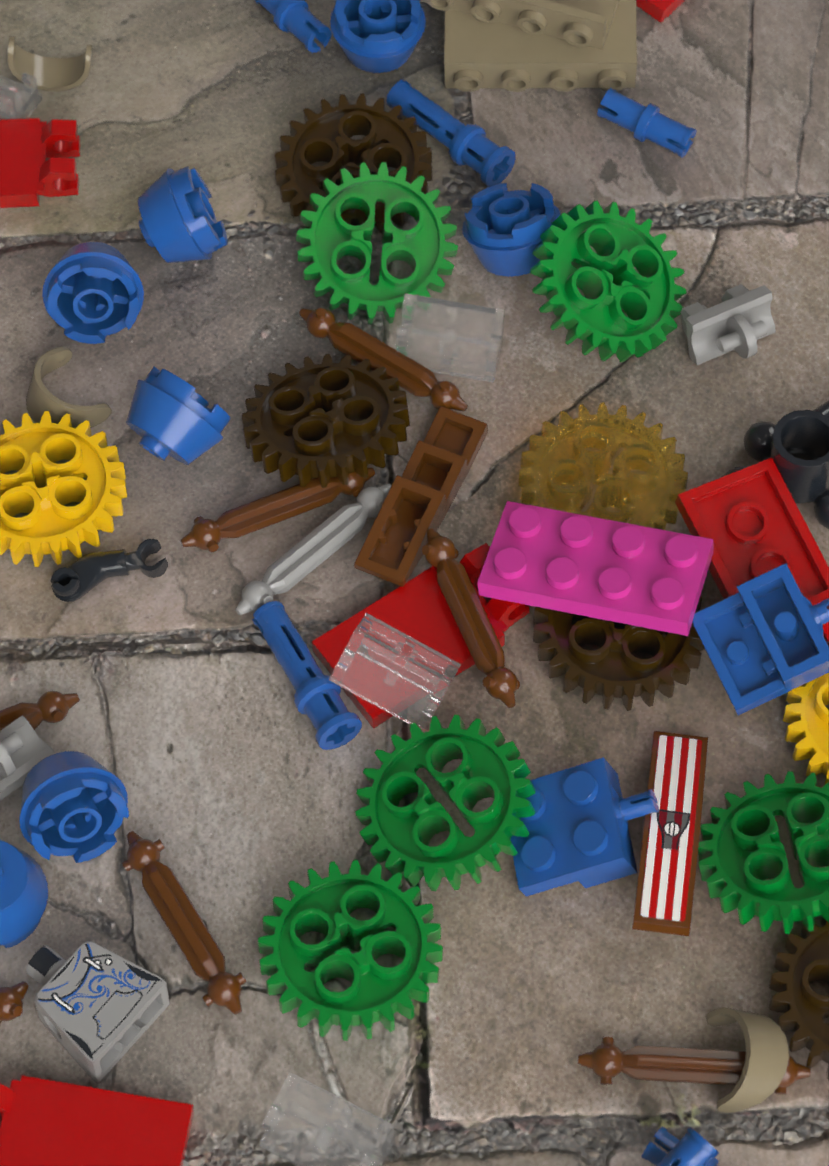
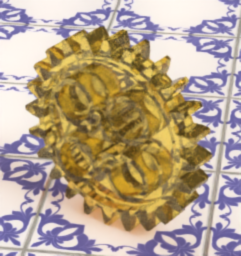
[518,402,688,530]

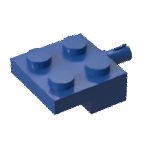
[692,563,829,716]
[510,757,659,897]

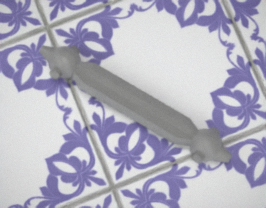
[235,484,391,615]

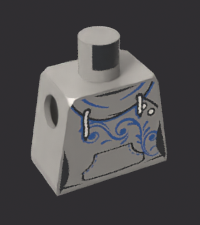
[26,941,170,1084]

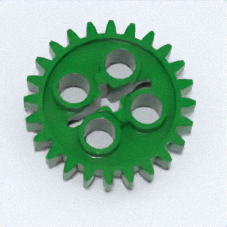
[296,162,458,324]
[530,201,687,362]
[355,714,536,892]
[698,771,829,934]
[258,860,443,1041]

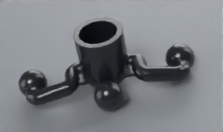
[722,401,829,529]

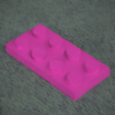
[477,501,714,636]

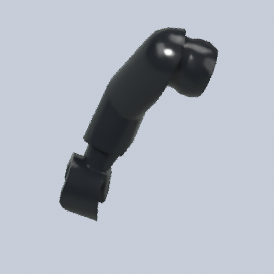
[51,539,168,602]

